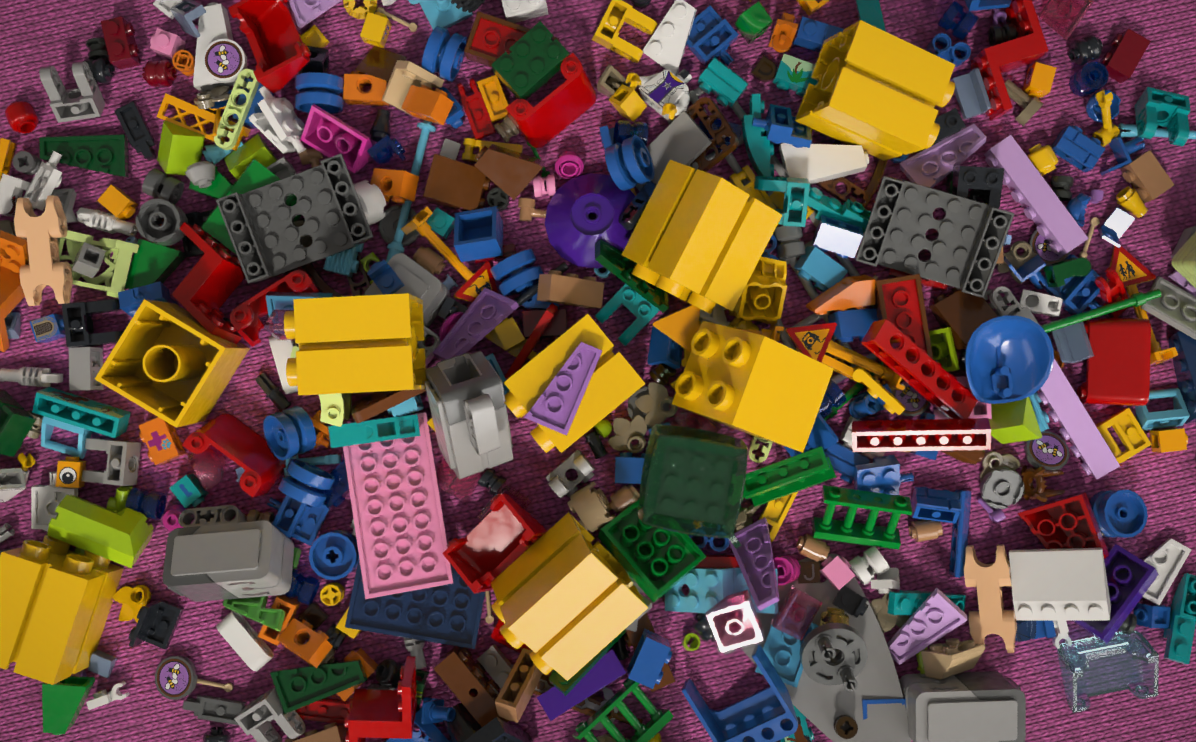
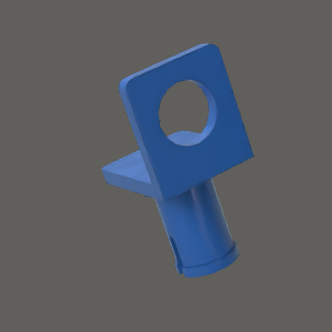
[1101,136,1145,175]
[1004,255,1047,289]
[421,697,456,724]

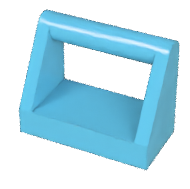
[1135,388,1190,430]
[41,416,93,459]

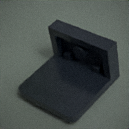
[129,598,184,649]

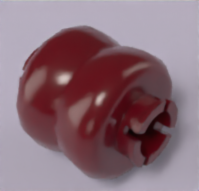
[142,60,177,87]

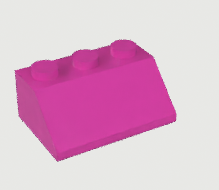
[300,104,373,173]

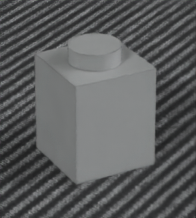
[71,242,106,278]

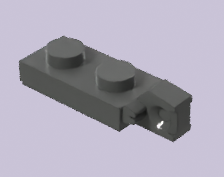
[182,695,246,725]

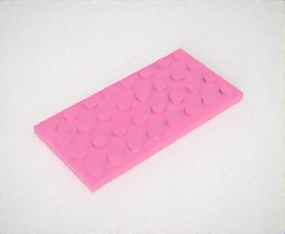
[343,413,453,599]

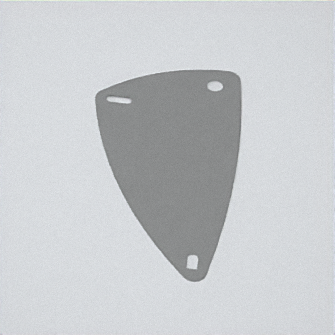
[716,554,911,742]

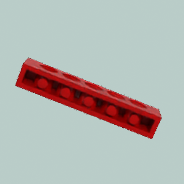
[861,319,978,419]
[852,418,991,452]

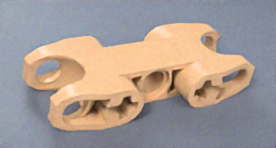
[14,195,73,306]
[964,544,1017,653]

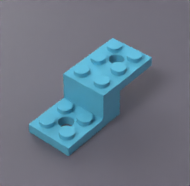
[665,568,778,614]

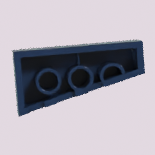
[1169,331,1196,424]

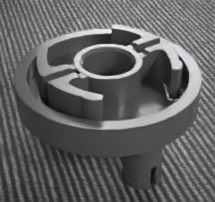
[800,623,868,692]

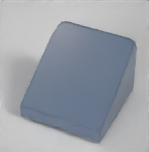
[4,312,20,339]
[88,650,117,678]

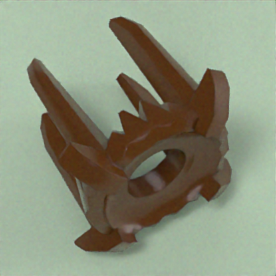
[1020,465,1065,502]

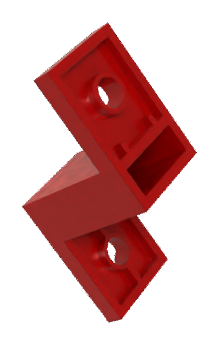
[970,0,1049,121]
[171,222,245,344]
[345,656,417,742]

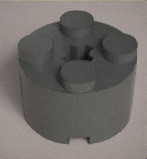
[136,199,188,246]

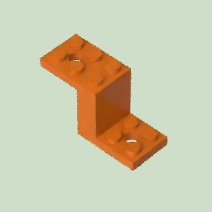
[0,230,29,352]

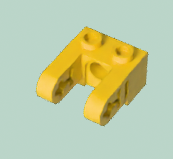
[591,0,658,63]

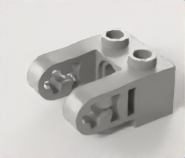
[39,61,106,123]
[983,286,1040,325]
[81,438,141,486]
[546,449,595,498]
[234,687,306,742]

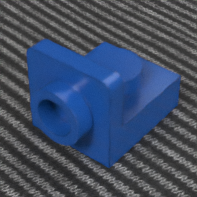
[367,260,405,295]
[1134,603,1171,628]

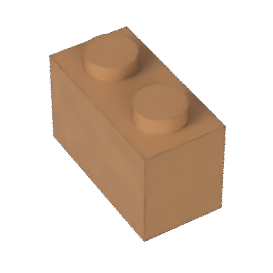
[1120,150,1175,203]

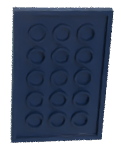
[345,559,485,649]

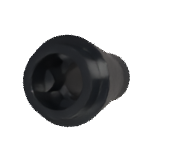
[369,109,391,143]

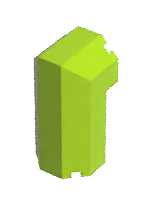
[47,494,154,568]

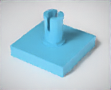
[419,0,473,30]

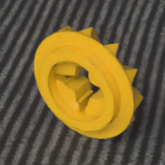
[343,0,377,19]

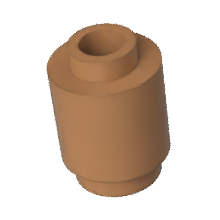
[413,246,446,276]
[609,483,641,513]
[908,519,943,542]
[796,534,830,562]

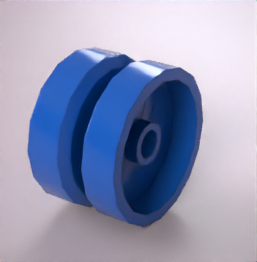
[421,26,467,82]
[295,73,344,114]
[605,135,655,191]
[490,249,544,297]
[263,406,316,461]
[278,459,335,507]
[1089,490,1148,538]
[309,529,359,580]

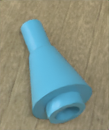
[202,141,243,165]

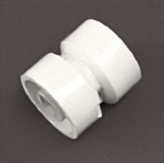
[849,546,890,586]

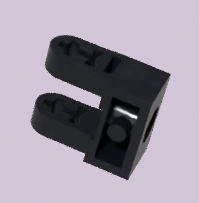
[952,165,1004,208]
[618,181,657,230]
[62,299,124,348]

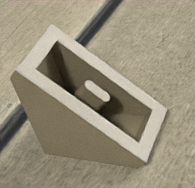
[597,64,631,98]

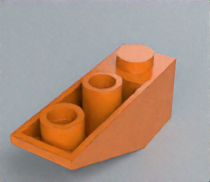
[806,275,875,315]

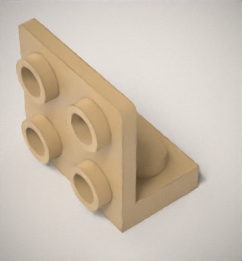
[382,60,444,116]

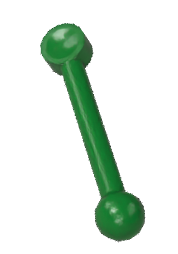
[527,142,550,177]

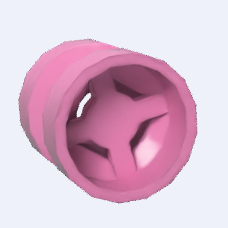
[533,174,556,197]

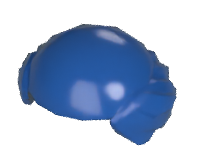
[1086,89,1121,122]
[1066,193,1091,227]

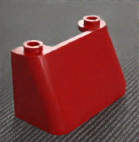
[228,0,311,93]
[505,53,596,148]
[230,269,320,347]
[1077,318,1151,406]
[182,414,286,497]
[442,493,547,594]

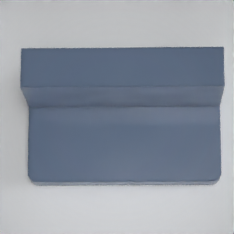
[170,0,206,38]
[951,68,991,120]
[1049,321,1094,363]

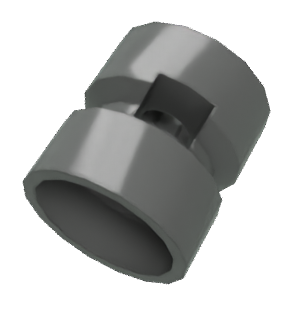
[142,168,184,204]
[774,226,806,259]

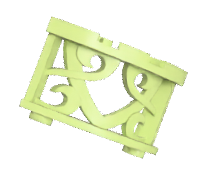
[58,230,139,298]
[290,346,352,427]

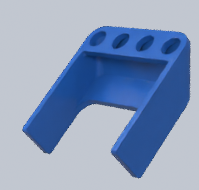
[682,644,798,742]

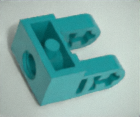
[1134,87,1191,147]
[754,176,810,227]
[595,284,660,346]

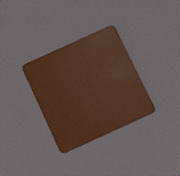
[356,46,407,81]

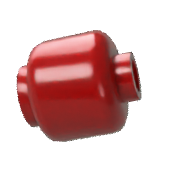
[5,101,39,134]

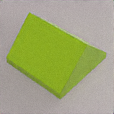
[157,120,205,175]
[224,134,278,180]
[929,327,959,372]
[989,397,1042,444]

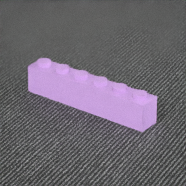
[984,135,1089,257]
[1037,359,1120,479]

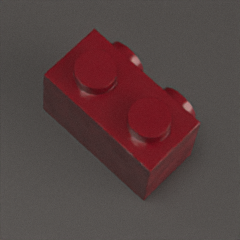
[101,16,141,70]

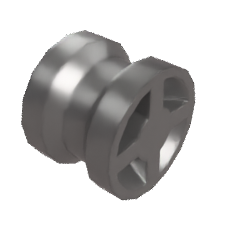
[13,151,41,175]

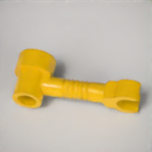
[1092,89,1120,147]

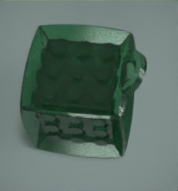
[638,424,748,549]

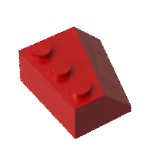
[1018,492,1109,559]

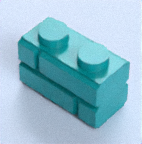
[698,58,749,108]

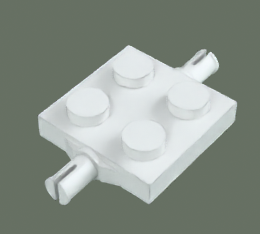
[257,86,306,154]
[23,151,62,211]
[31,471,78,532]

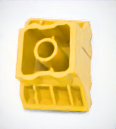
[729,256,787,325]

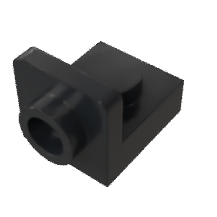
[437,296,468,320]
[832,586,869,618]

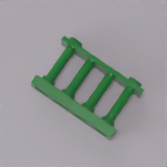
[738,446,837,507]
[812,485,912,550]
[572,678,674,742]

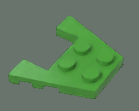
[223,548,301,631]

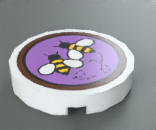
[203,39,247,83]

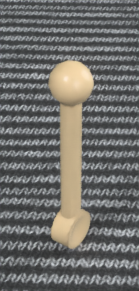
[377,7,418,32]
[1079,217,1100,258]
[485,591,494,624]
[197,679,233,692]

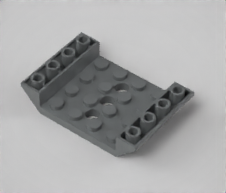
[216,154,373,283]
[855,176,1014,298]

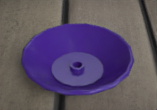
[545,173,635,269]

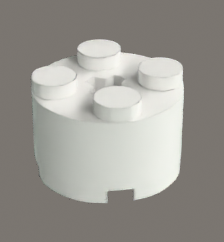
[354,180,386,225]

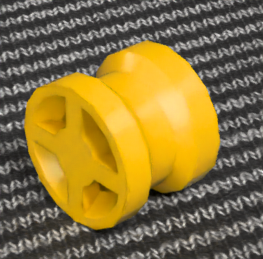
[320,582,345,606]

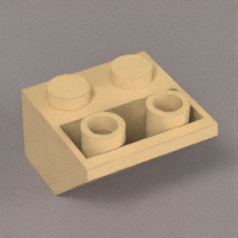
[921,638,985,679]

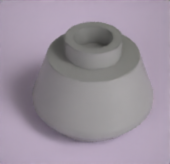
[185,161,215,188]

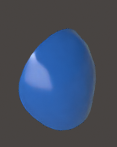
[965,315,1054,404]

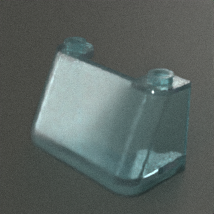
[1057,630,1159,713]

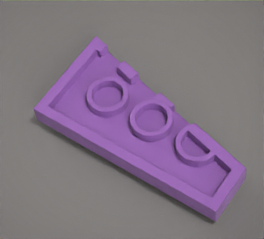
[433,288,519,361]
[524,342,602,436]
[728,517,780,611]

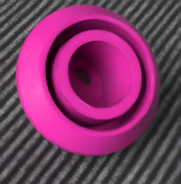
[555,151,584,179]
[162,504,192,532]

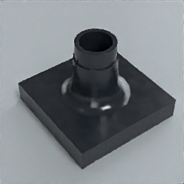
[443,703,533,742]

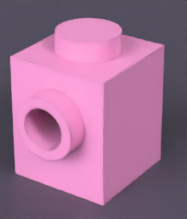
[150,28,186,60]
[820,556,856,590]

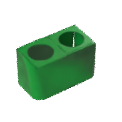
[734,1,773,44]

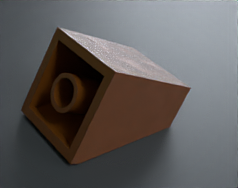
[474,144,544,200]
[423,154,491,212]
[929,287,998,350]

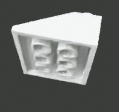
[1009,548,1111,620]

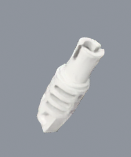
[76,207,137,237]
[0,367,63,387]

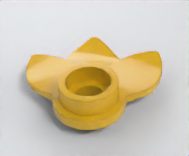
[113,585,151,623]

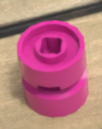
[774,555,800,586]

